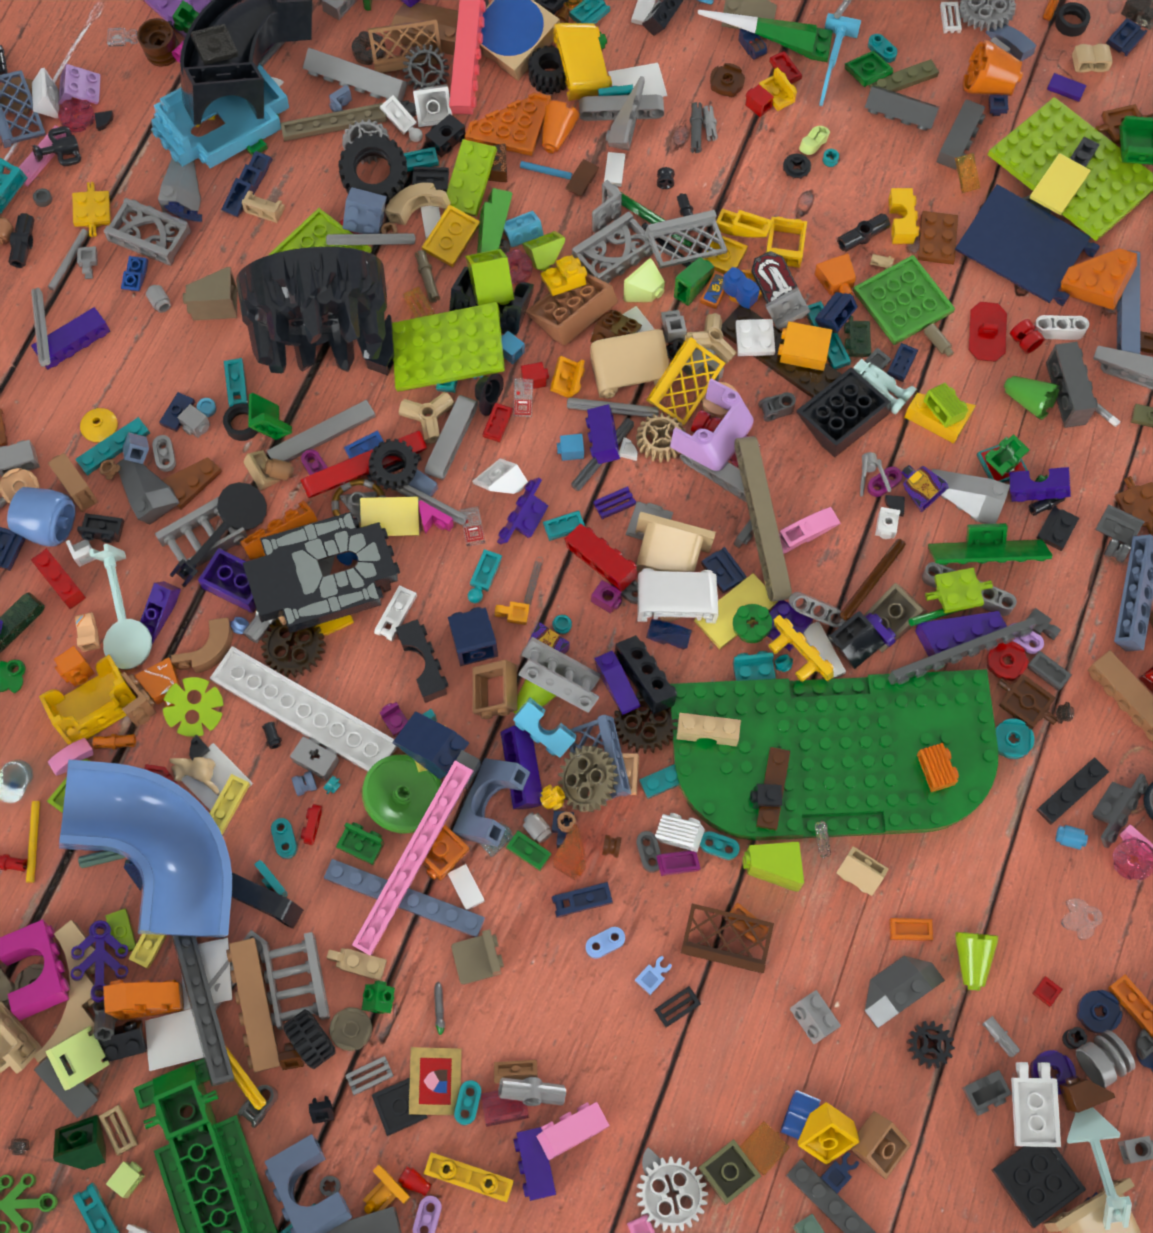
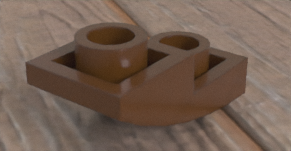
[566,159,599,197]

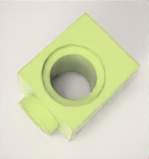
[106,1161,145,1198]

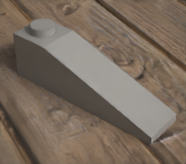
[932,469,1010,524]

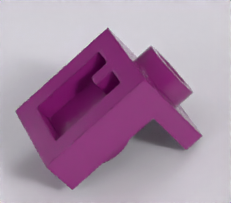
[380,702,408,737]

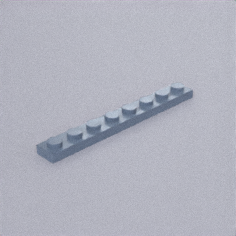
[324,859,485,937]

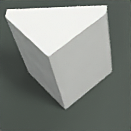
[32,68,60,118]

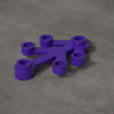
[71,920,128,1002]

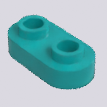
[868,34,898,63]
[271,818,298,859]
[699,831,740,860]
[454,1080,481,1125]

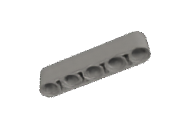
[579,94,664,121]
[425,395,478,480]
[680,454,747,503]
[922,562,1017,616]

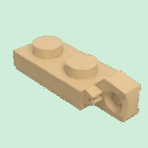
[326,948,387,981]

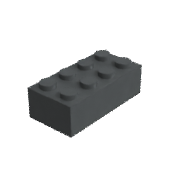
[1046,341,1098,428]

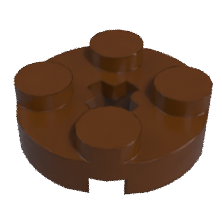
[710,63,745,98]

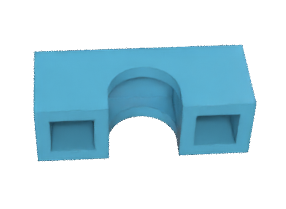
[513,697,576,758]

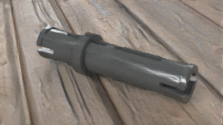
[690,102,703,153]

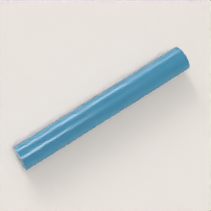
[520,161,572,180]

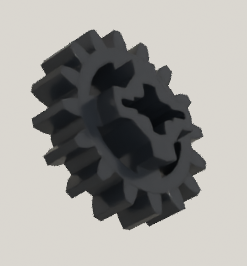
[906,1021,955,1069]

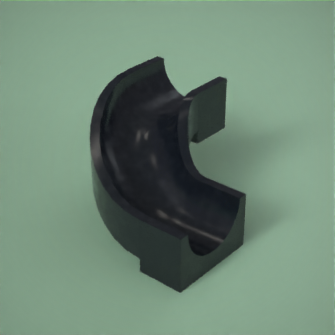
[180,0,312,125]

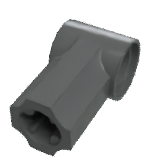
[93,1001,118,1042]

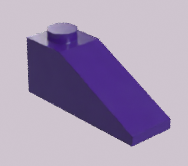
[594,651,640,715]

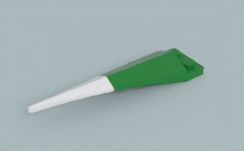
[698,10,833,62]

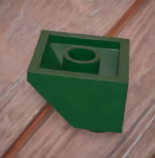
[53,1115,106,1170]

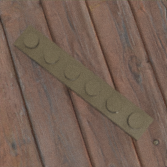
[280,103,387,141]

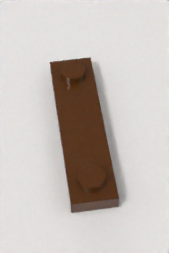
[756,747,790,831]

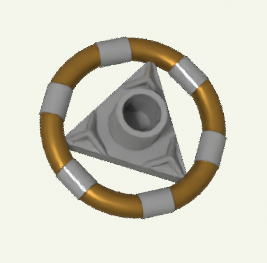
[331,478,386,528]

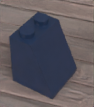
[448,607,498,666]

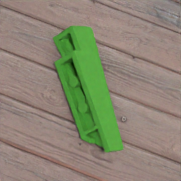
[477,188,512,253]

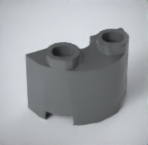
[962,1070,1012,1116]

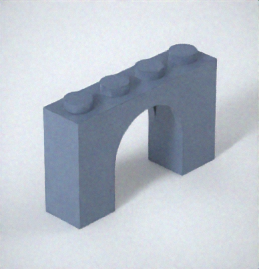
[452,758,530,847]
[265,1134,352,1233]

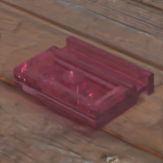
[481,1090,529,1127]

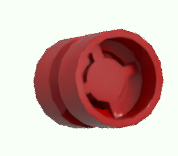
[1009,319,1045,354]
[691,409,722,433]

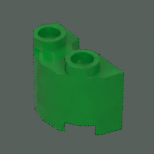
[172,1,199,34]
[985,434,1030,476]

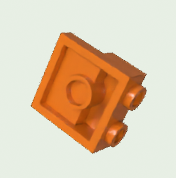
[422,824,470,881]

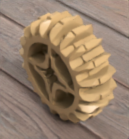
[636,413,686,463]

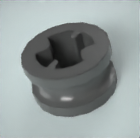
[320,1176,341,1197]

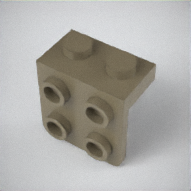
[451,929,504,985]

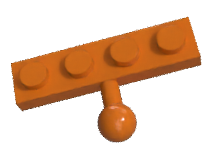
[1108,974,1153,1038]

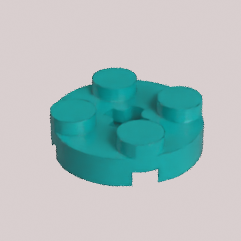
[996,719,1035,759]

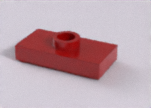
[769,51,802,84]
[482,403,513,442]

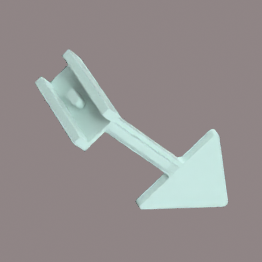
[1067,1107,1132,1230]

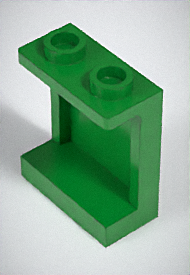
[1119,116,1153,165]

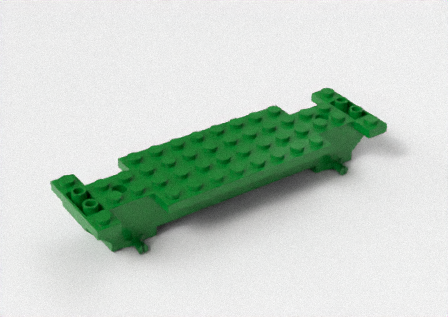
[133,1058,278,1233]

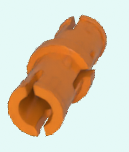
[93,734,136,750]

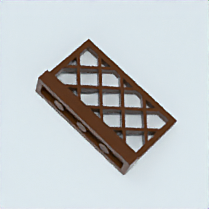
[681,903,774,974]

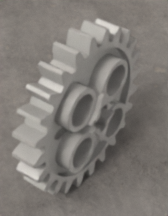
[959,0,1016,31]

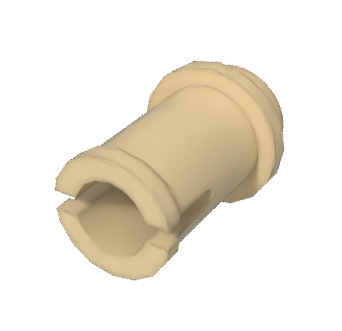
[870,254,894,269]

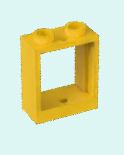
[766,217,807,268]

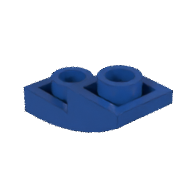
[121,256,148,292]

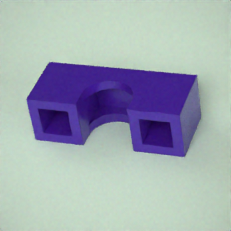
[1009,467,1071,502]

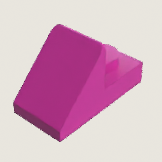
[418,500,454,534]

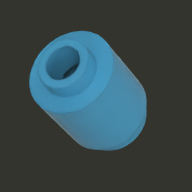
[1055,825,1088,850]

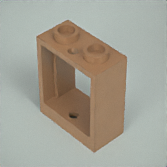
[48,453,98,512]
[473,660,517,719]

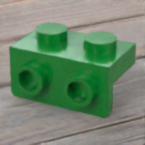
[336,822,385,865]

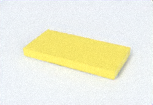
[694,573,778,650]

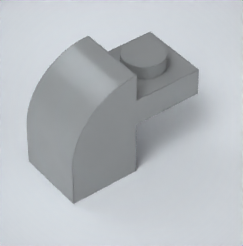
[661,310,687,343]
[682,348,724,382]

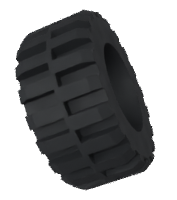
[338,133,408,205]

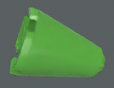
[1004,376,1059,420]

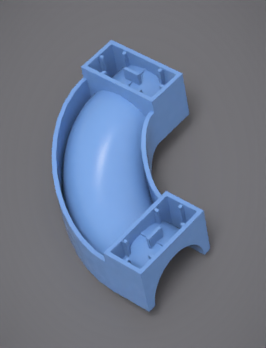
[59,760,232,938]

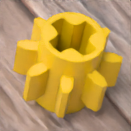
[540,784,565,811]

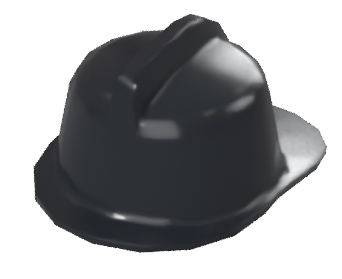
[475,373,504,416]

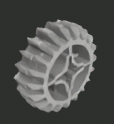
[342,119,390,164]

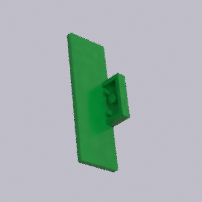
[928,523,1053,565]

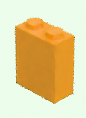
[778,321,832,371]

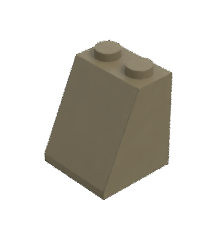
[183,267,237,321]

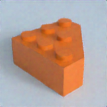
[1061,248,1137,310]
[103,980,185,1021]

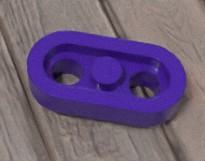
[865,613,896,647]

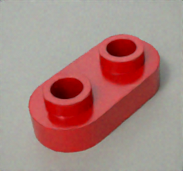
[301,804,322,845]

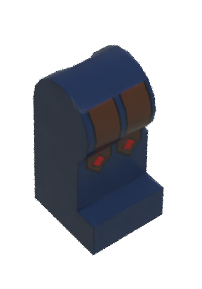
[738,29,767,60]

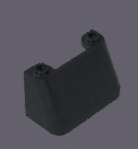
[449,267,534,335]

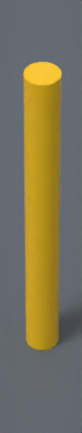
[26,801,40,883]

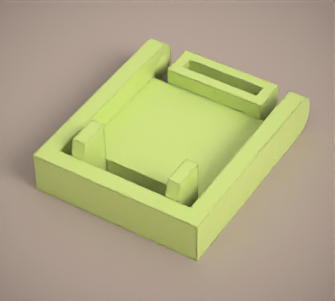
[45,1026,110,1091]

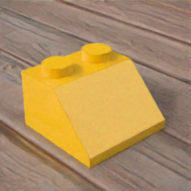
[797,1102,860,1165]

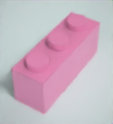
[536,1102,610,1160]

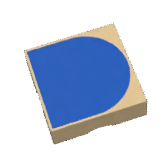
[480,0,560,80]

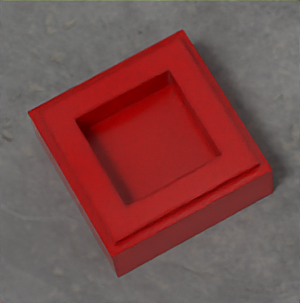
[1032,976,1063,1007]

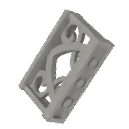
[104,198,191,266]
[572,211,656,284]

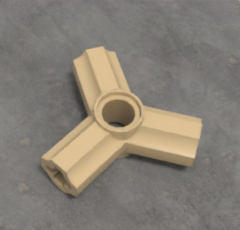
[685,313,737,364]
[399,392,455,444]

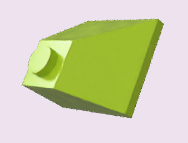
[522,231,565,271]

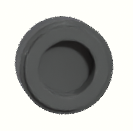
[33,188,52,207]

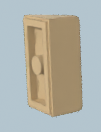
[244,450,280,491]

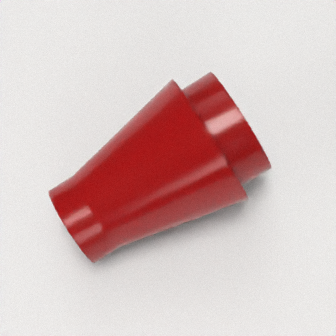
[397,1166,432,1196]

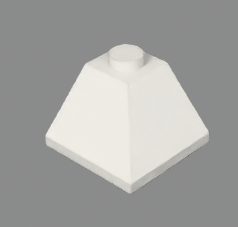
[413,84,452,127]
[472,458,528,494]

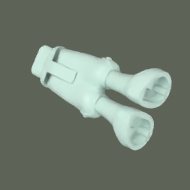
[853,359,917,415]

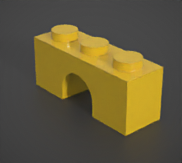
[888,188,919,244]

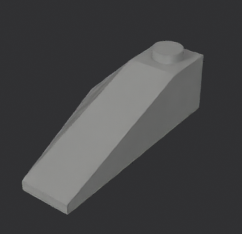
[606,76,645,151]
[158,158,201,215]

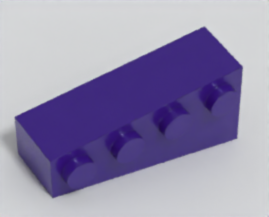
[915,611,1007,657]

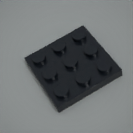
[991,1146,1086,1228]

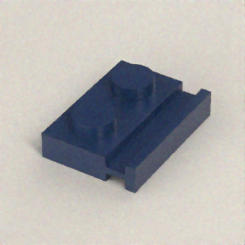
[1106,18,1147,57]
[0,527,26,571]
[701,547,747,593]

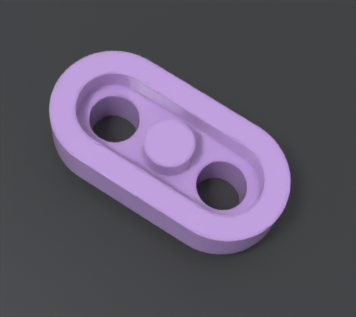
[1009,623,1044,654]
[413,1196,442,1233]

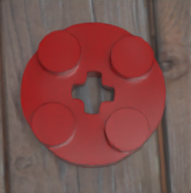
[987,641,1028,681]

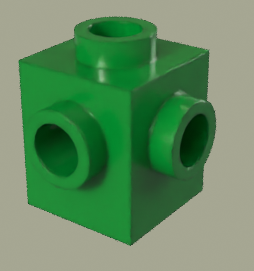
[361,981,395,1014]

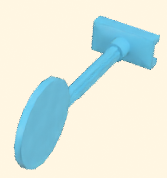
[819,13,861,107]

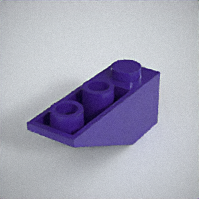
[140,581,181,644]

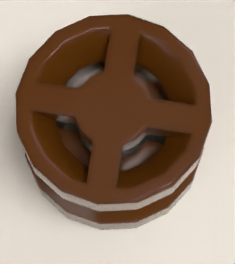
[602,835,622,858]

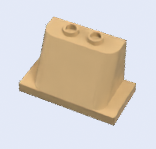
[635,512,716,572]
[0,1001,42,1074]
[1044,1178,1141,1233]

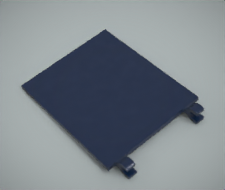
[955,184,1100,306]

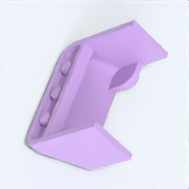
[670,378,754,471]

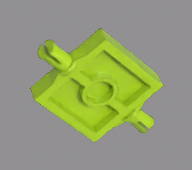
[925,568,993,613]

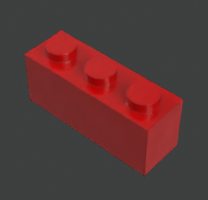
[31,548,86,609]

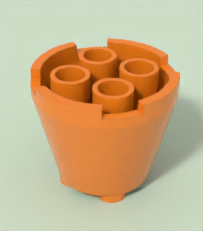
[963,39,1023,96]

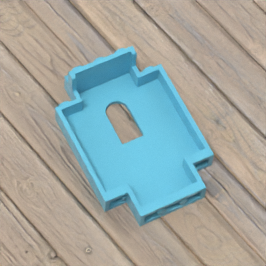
[151,63,289,168]

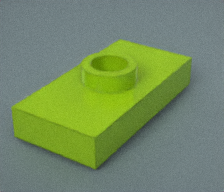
[105,908,136,954]

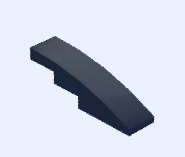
[221,151,273,217]

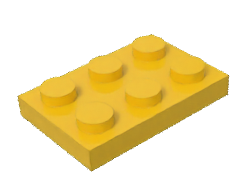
[422,204,480,267]

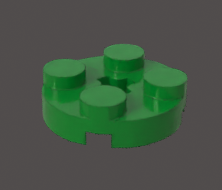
[733,604,772,643]

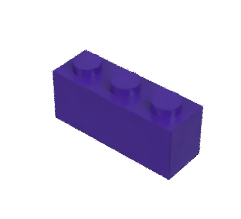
[585,404,620,464]
[513,1127,556,1201]

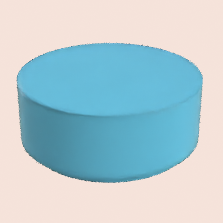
[196,398,216,417]

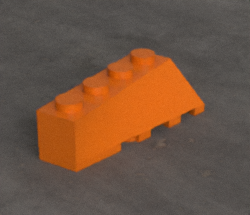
[240,500,318,560]

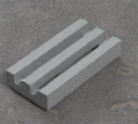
[345,1056,394,1096]

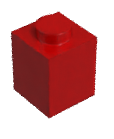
[745,84,774,117]
[521,362,549,391]

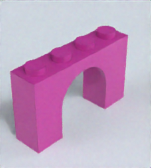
[0,919,70,1020]

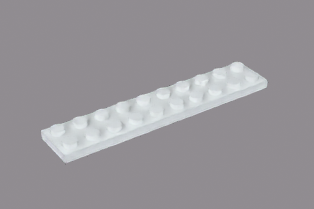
[210,646,397,772]

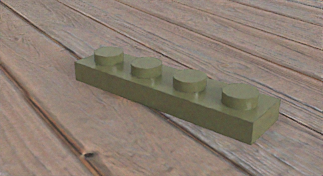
[869,59,939,92]

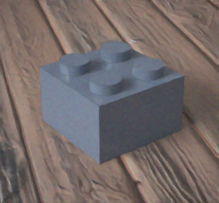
[343,187,386,234]

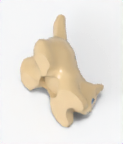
[170,757,219,795]

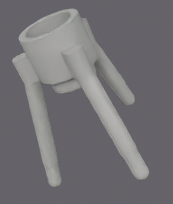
[860,452,891,497]

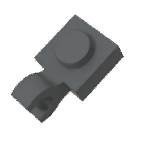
[1027,608,1061,640]

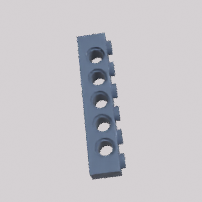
[1114,534,1153,651]

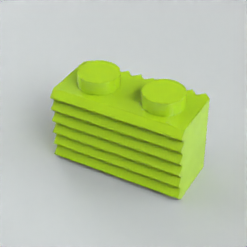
[924,382,968,428]

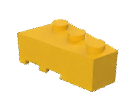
[904,393,976,444]

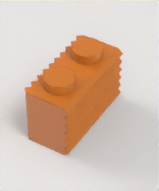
[917,743,959,792]

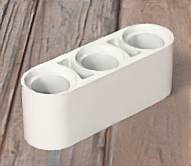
[1034,315,1089,340]

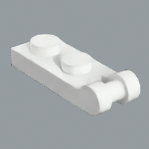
[374,585,417,642]

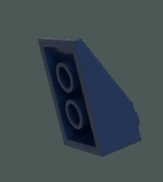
[392,711,469,780]

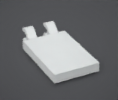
[1011,1062,1061,1147]

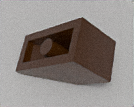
[1059,1076,1116,1113]

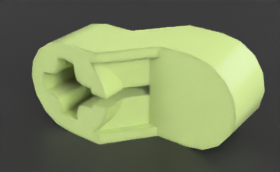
[799,126,830,155]

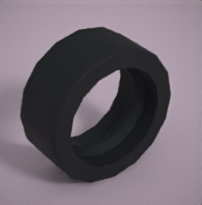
[1055,2,1091,37]
[223,403,258,441]

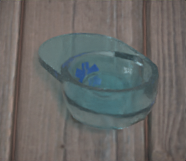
[0,759,34,803]

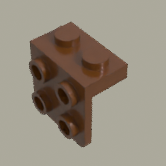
[590,310,642,343]

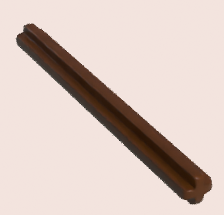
[839,539,906,621]

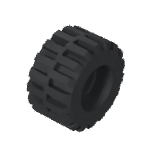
[528,45,567,94]
[368,439,418,491]
[283,1009,336,1069]

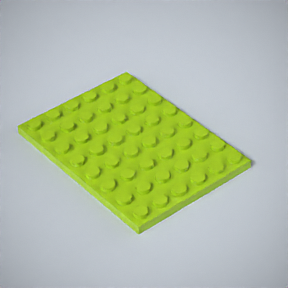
[987,97,1153,241]

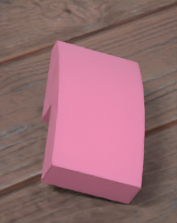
[48,738,94,776]

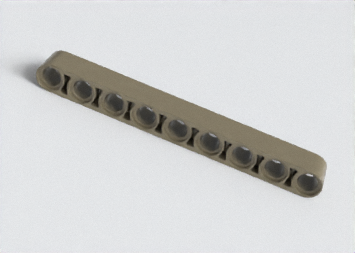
[734,436,792,602]

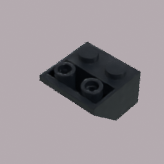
[829,611,885,669]

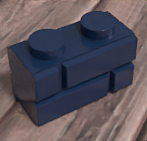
[815,292,858,333]

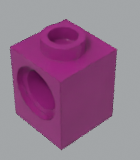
[591,580,623,614]

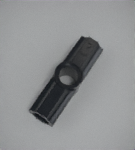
[8,213,35,268]
[837,213,891,252]

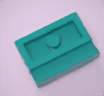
[569,0,611,24]

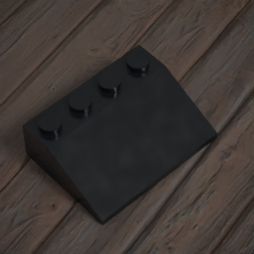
[796,368,891,458]

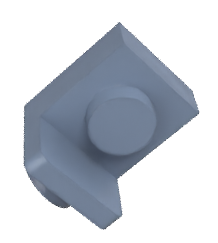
[329,85,352,112]

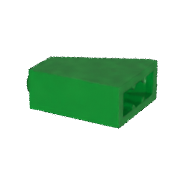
[674,257,715,306]

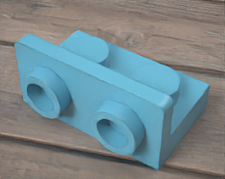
[503,211,544,247]

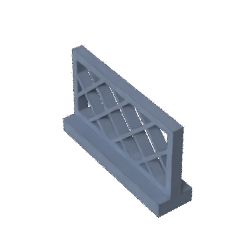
[0,70,46,148]
[570,714,632,801]

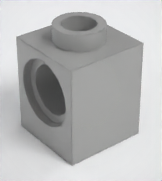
[1118,1136,1153,1164]

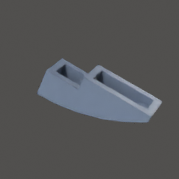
[986,24,1037,61]

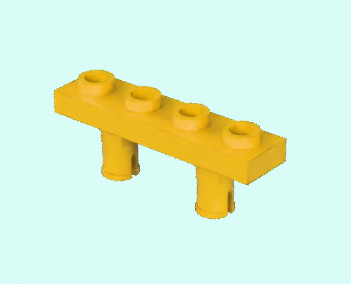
[769,615,834,682]
[424,1152,514,1203]

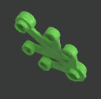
[0,1174,58,1233]

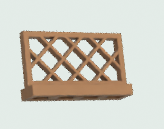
[368,18,443,73]

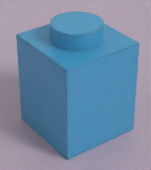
[501,331,525,364]
[556,434,584,461]

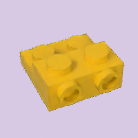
[540,255,587,296]

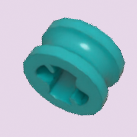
[823,149,839,167]

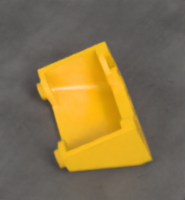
[553,23,612,101]
[39,654,136,745]

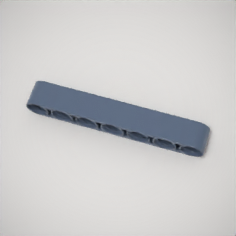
[1117,250,1140,354]

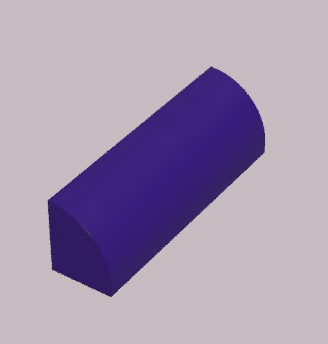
[500,726,542,809]

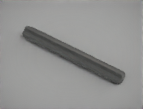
[571,418,634,491]

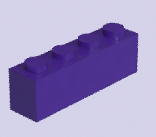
[31,307,111,370]

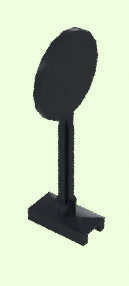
[170,482,267,588]

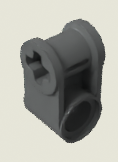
[758,392,796,422]
[237,1085,278,1128]

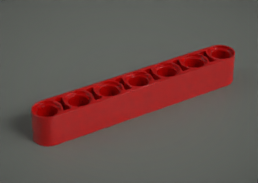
[300,431,428,498]

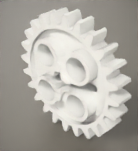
[636,1157,708,1233]

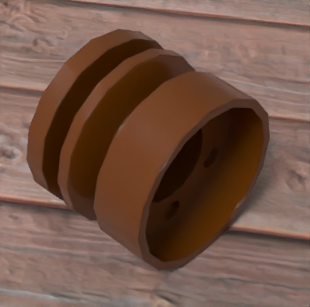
[137,18,179,67]

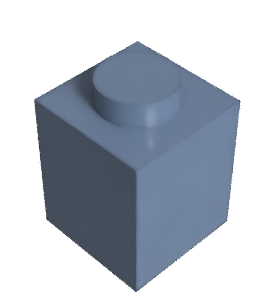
[122,432,149,464]

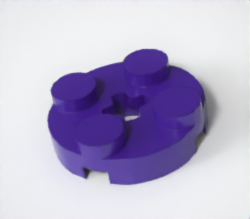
[1030,1050,1076,1095]

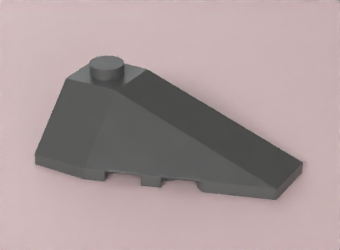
[116,459,180,525]

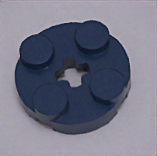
[1076,990,1122,1034]

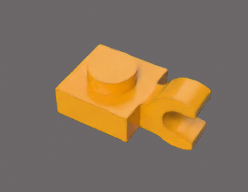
[495,601,530,625]

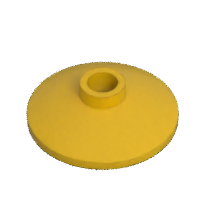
[80,408,118,443]

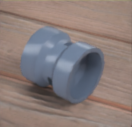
[291,771,317,796]

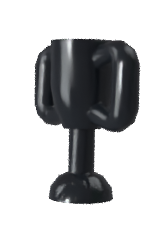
[32,126,81,167]

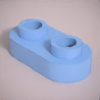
[586,927,625,959]

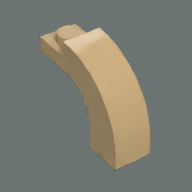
[385,183,451,225]

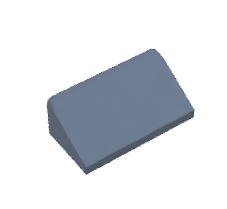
[402,469,438,496]

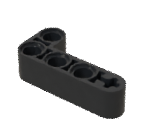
[232,873,304,929]

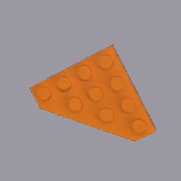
[465,92,551,156]

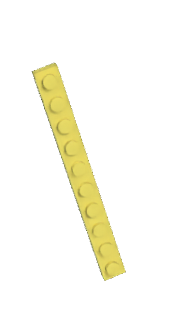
[129,774,250,969]

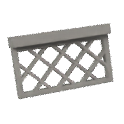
[644,210,727,269]

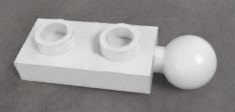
[380,95,423,142]

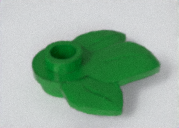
[0,660,26,694]

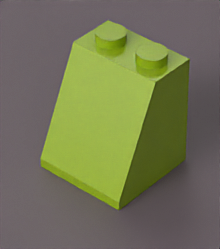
[465,249,514,306]
[742,842,804,892]

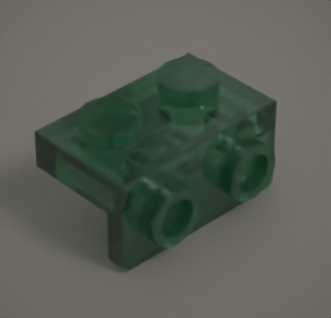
[844,316,871,357]

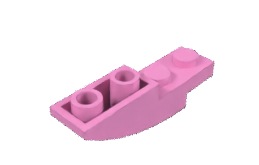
[779,507,841,554]

